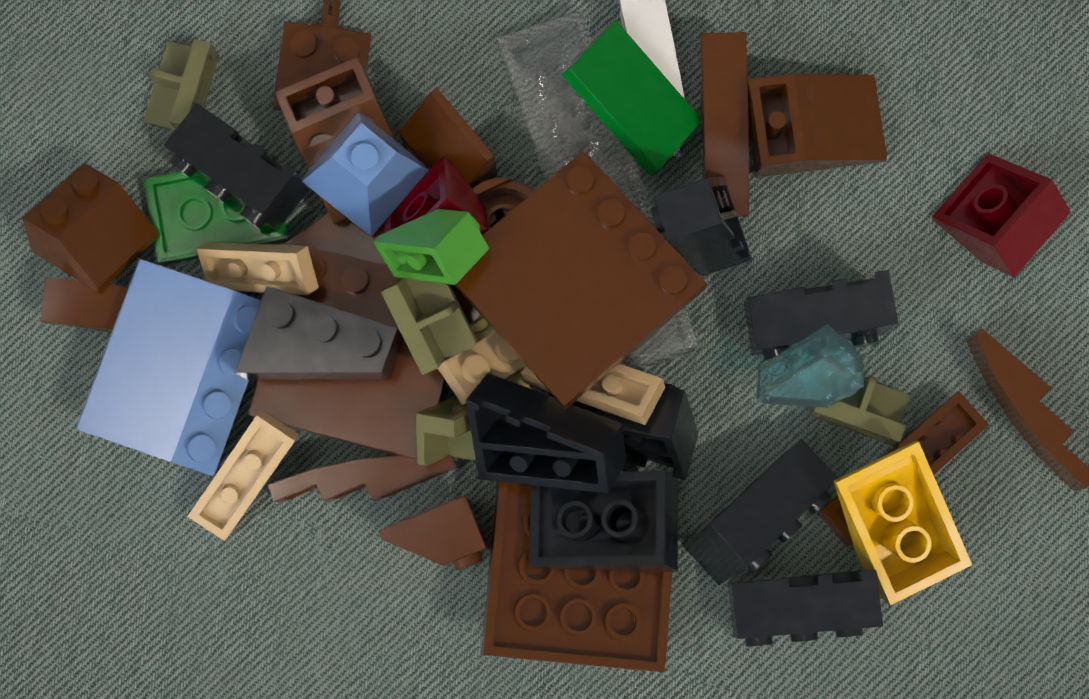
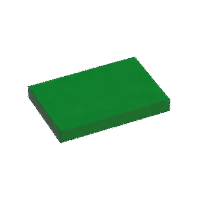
[561,20,702,176]
[144,154,290,265]

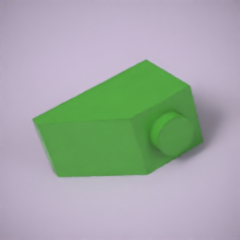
[373,209,490,285]

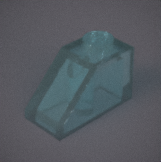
[757,324,864,408]

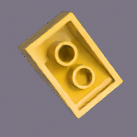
[834,441,972,605]

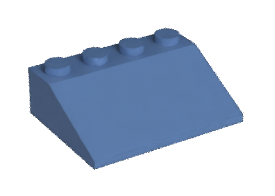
[75,259,261,476]

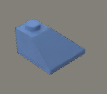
[301,111,429,237]

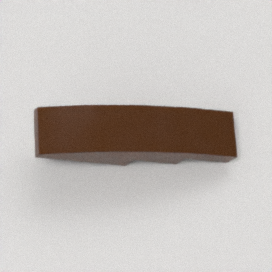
[700,32,749,217]
[40,277,129,332]
[966,328,1089,491]
[817,391,989,547]
[267,456,458,503]

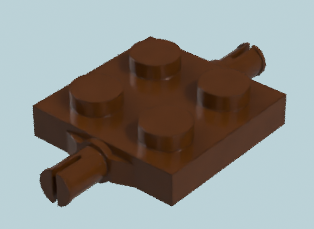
[273,0,371,111]

